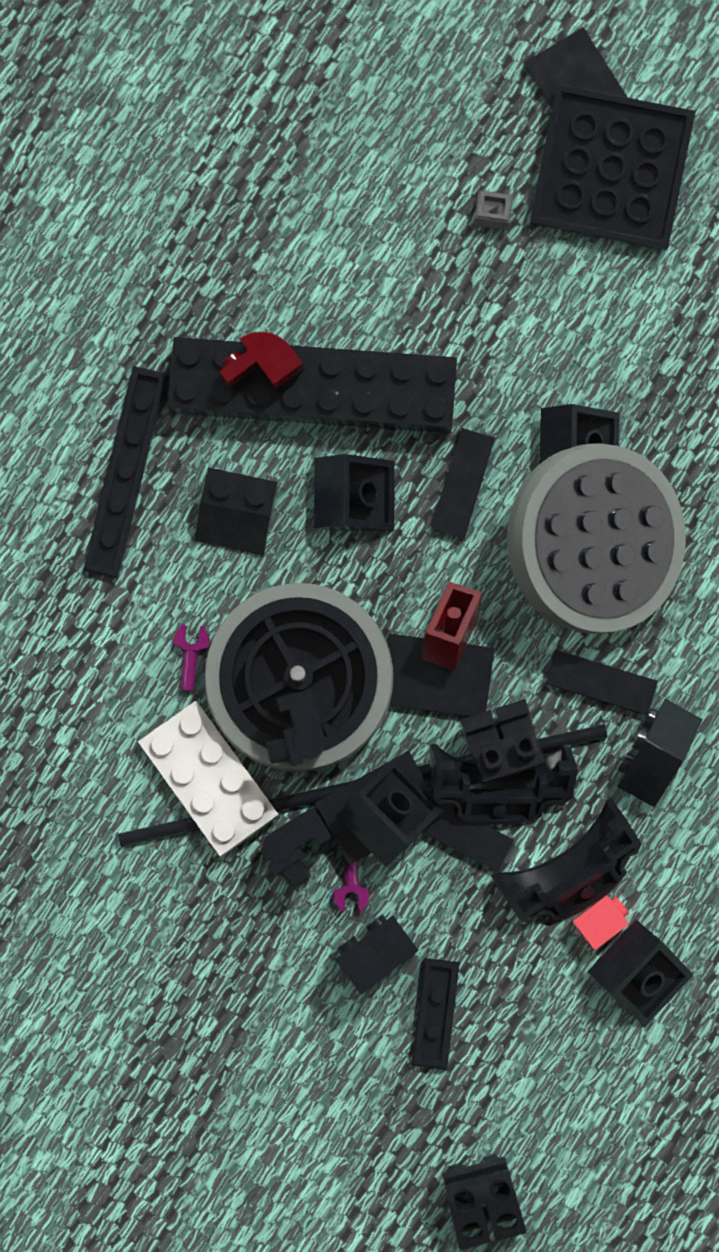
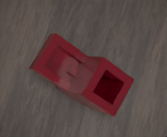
[219,331,303,390]

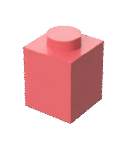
[571,895,629,950]

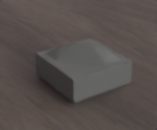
[474,190,513,230]

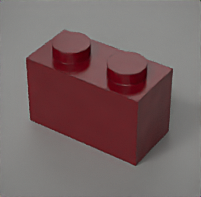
[421,582,483,671]

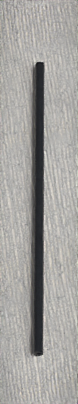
[118,724,608,847]

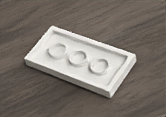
[138,701,279,858]

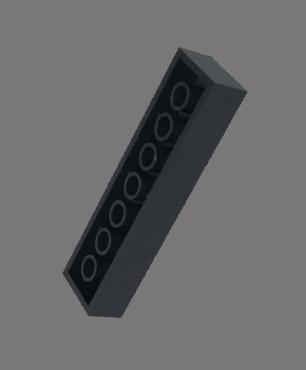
[168,337,457,433]

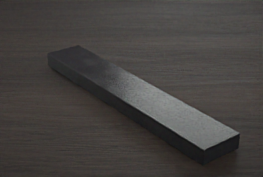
[83,366,168,579]

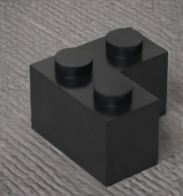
[617,699,703,808]
[335,914,419,995]

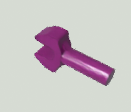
[174,624,210,691]
[334,857,369,912]

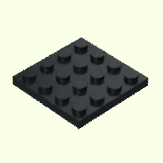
[529,84,696,251]

